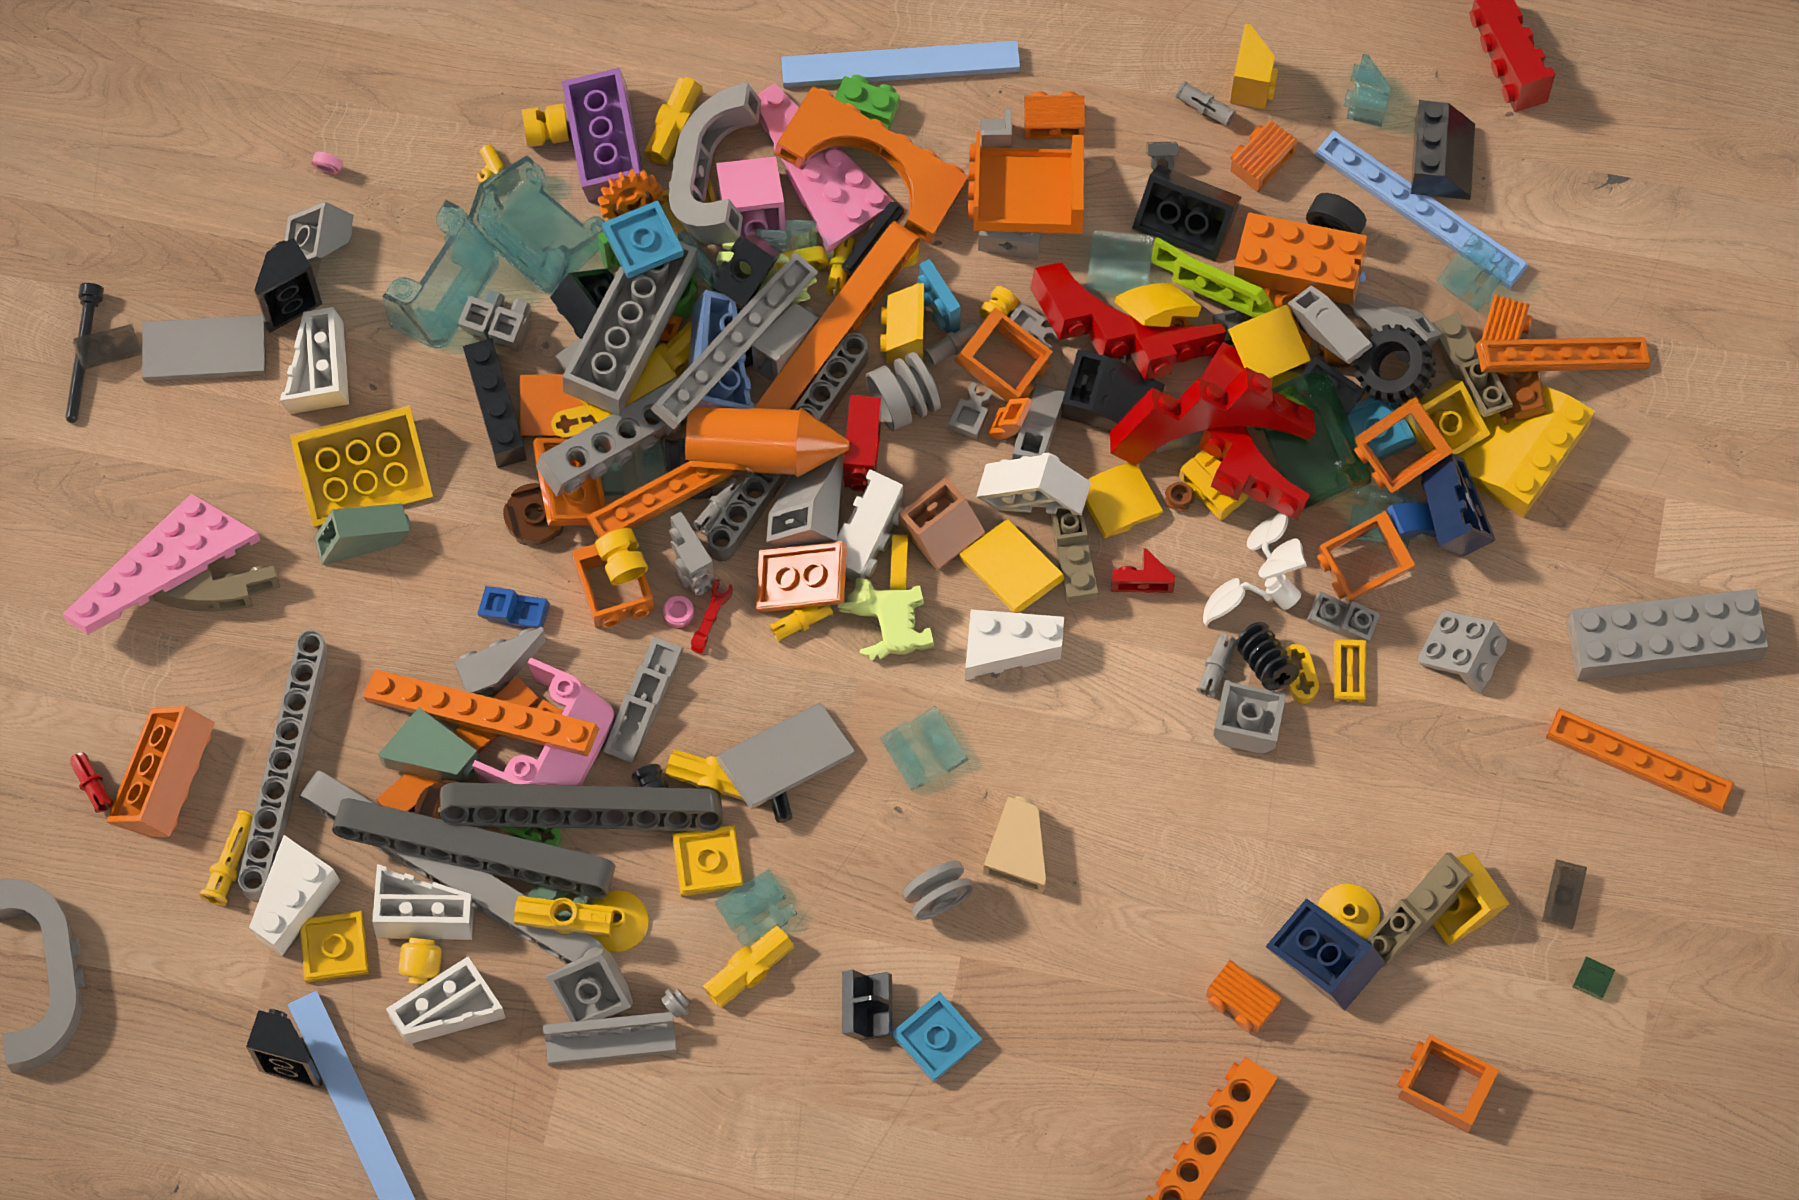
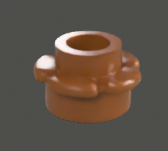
[1165,482,1195,511]

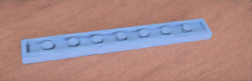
[781,41,1020,88]
[1315,130,1528,290]
[287,990,415,1200]

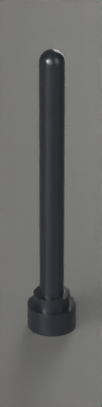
[65,283,104,423]

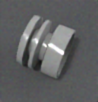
[865,352,941,431]

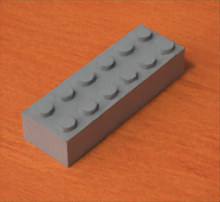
[562,241,698,416]
[1566,589,1768,681]

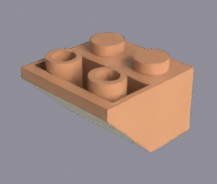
[898,477,985,571]

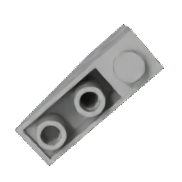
[1288,285,1372,364]
[1350,293,1442,364]
[1012,384,1065,460]
[455,627,546,697]

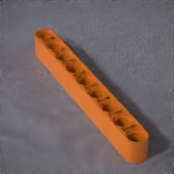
[755,221,921,410]

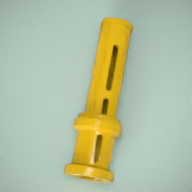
[199,810,254,906]

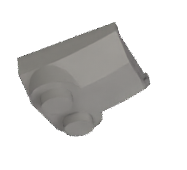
[1213,680,1286,754]
[545,947,633,1022]

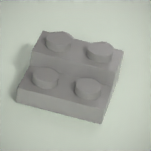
[669,511,715,596]

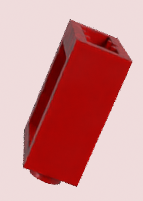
[843,395,882,491]

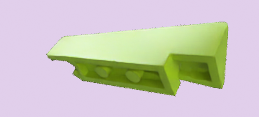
[1151,237,1279,318]

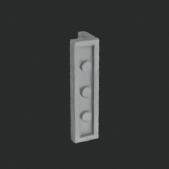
[543,1012,677,1066]

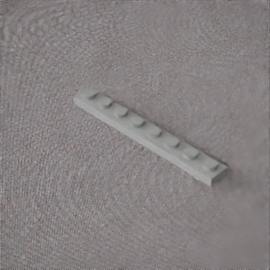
[650,252,818,430]

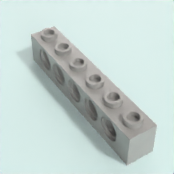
[536,376,688,496]

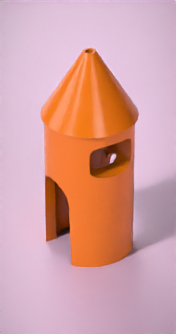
[685,407,849,478]

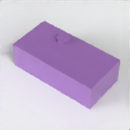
[562,68,643,202]

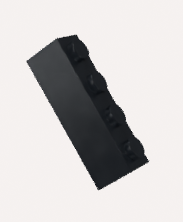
[463,338,527,468]

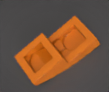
[987,398,1033,440]

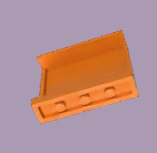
[968,132,1084,234]

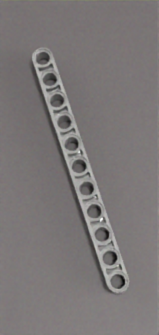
[299,771,604,965]

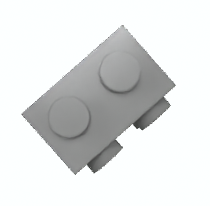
[1418,611,1508,693]

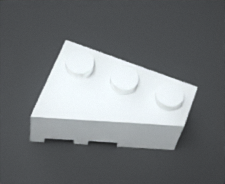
[280,307,349,414]
[976,453,1091,515]
[836,469,904,582]
[965,609,1064,681]
[249,835,341,956]
[372,864,474,940]
[386,957,506,1045]

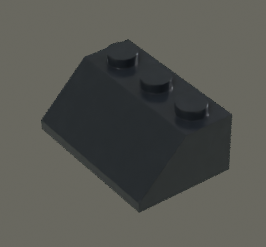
[1410,100,1475,200]
[1132,165,1242,261]
[254,237,323,333]
[550,268,614,339]
[246,1009,323,1089]

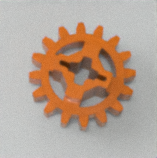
[598,169,665,221]

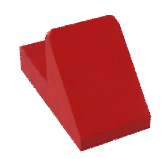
[1111,548,1175,593]

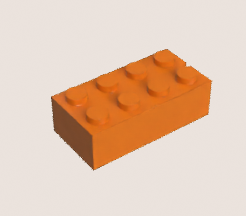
[1234,212,1367,305]

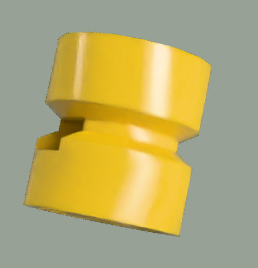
[522,104,569,147]
[595,528,648,585]

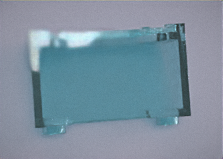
[468,156,606,294]
[382,200,499,349]

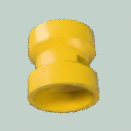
[978,286,1020,320]

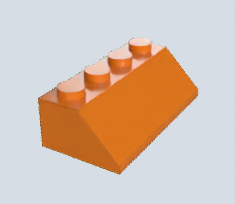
[106,706,215,837]

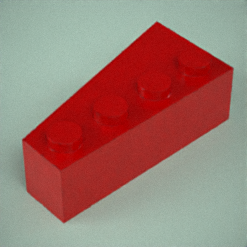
[1469,0,1556,112]

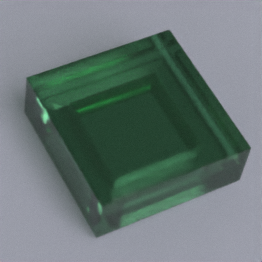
[1572,956,1615,1000]

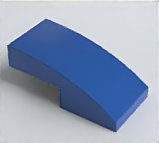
[1387,502,1436,539]
[477,586,550,629]

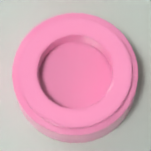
[312,152,343,175]
[663,596,694,628]

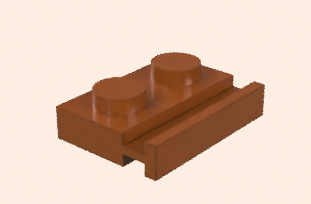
[1496,371,1547,425]

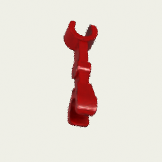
[691,579,733,654]

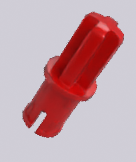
[70,752,114,813]

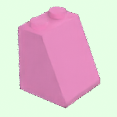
[716,156,787,252]

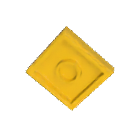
[672,825,744,897]
[300,911,370,983]

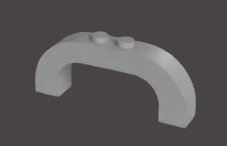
[669,82,762,244]
[0,879,85,1073]

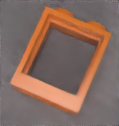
[954,307,1053,402]
[1354,396,1453,494]
[1316,511,1415,604]
[572,544,655,628]
[1397,1034,1500,1133]

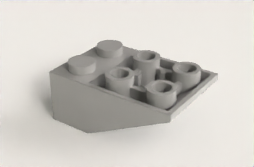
[766,454,844,548]

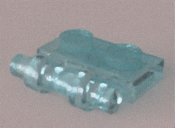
[1436,233,1515,312]
[1348,485,1417,549]
[715,869,797,947]

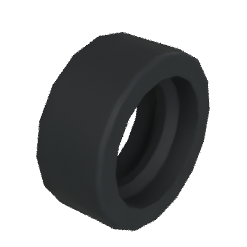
[1306,193,1367,234]

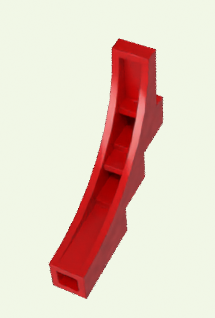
[1030,262,1226,380]
[1198,342,1310,521]
[1110,367,1316,466]

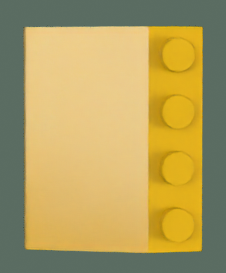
[1457,385,1595,518]
[290,405,433,527]

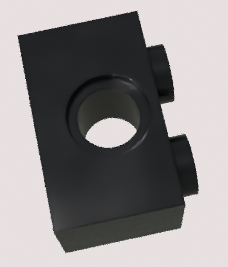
[714,231,782,307]

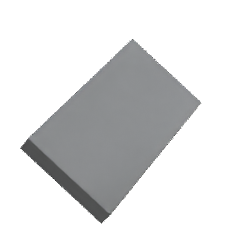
[142,315,266,382]
[716,702,855,809]

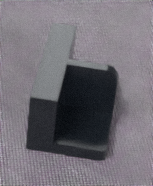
[842,970,892,1041]

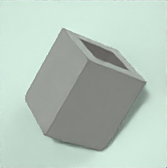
[980,109,1012,148]

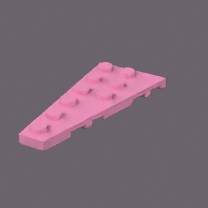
[757,83,894,253]
[63,494,260,635]

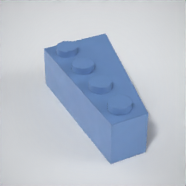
[689,290,755,409]

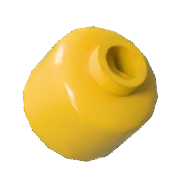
[399,938,442,984]

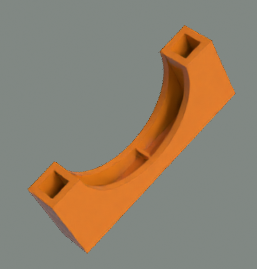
[774,86,968,244]

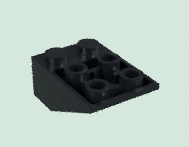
[1061,349,1165,431]

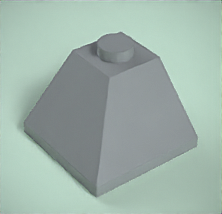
[284,202,354,263]

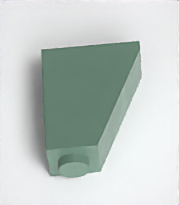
[314,503,410,565]
[378,707,480,783]

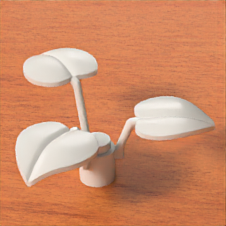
[1203,513,1307,626]

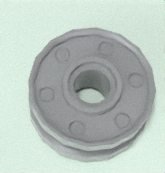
[902,860,974,921]

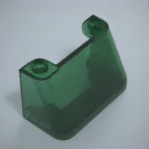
[1249,371,1372,517]

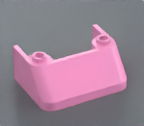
[472,658,615,786]

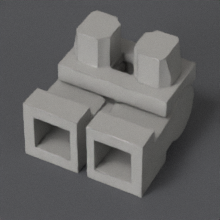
[458,289,531,352]

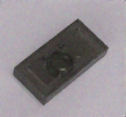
[73,324,142,370]
[1541,859,1587,929]

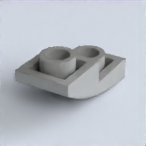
[1307,591,1380,642]

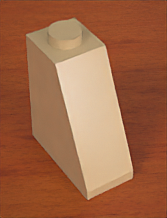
[983,796,1046,894]

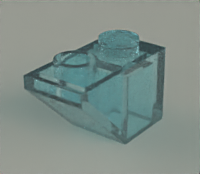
[1344,54,1391,127]

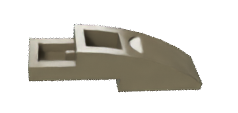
[1433,313,1513,418]
[1050,508,1098,604]
[153,565,280,611]
[1365,853,1473,968]

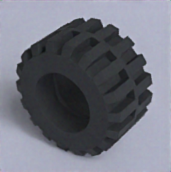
[1353,324,1436,407]

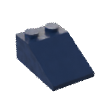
[1266,898,1386,1011]

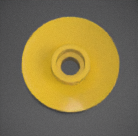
[1317,884,1380,940]
[589,890,649,953]

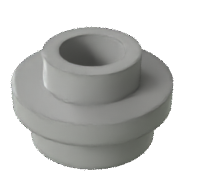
[661,988,690,1018]

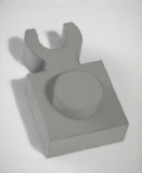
[1009,302,1059,349]
[948,382,992,440]

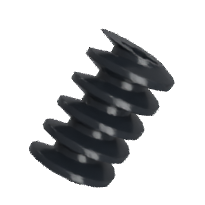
[1236,622,1300,691]

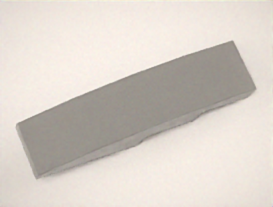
[603,636,684,763]

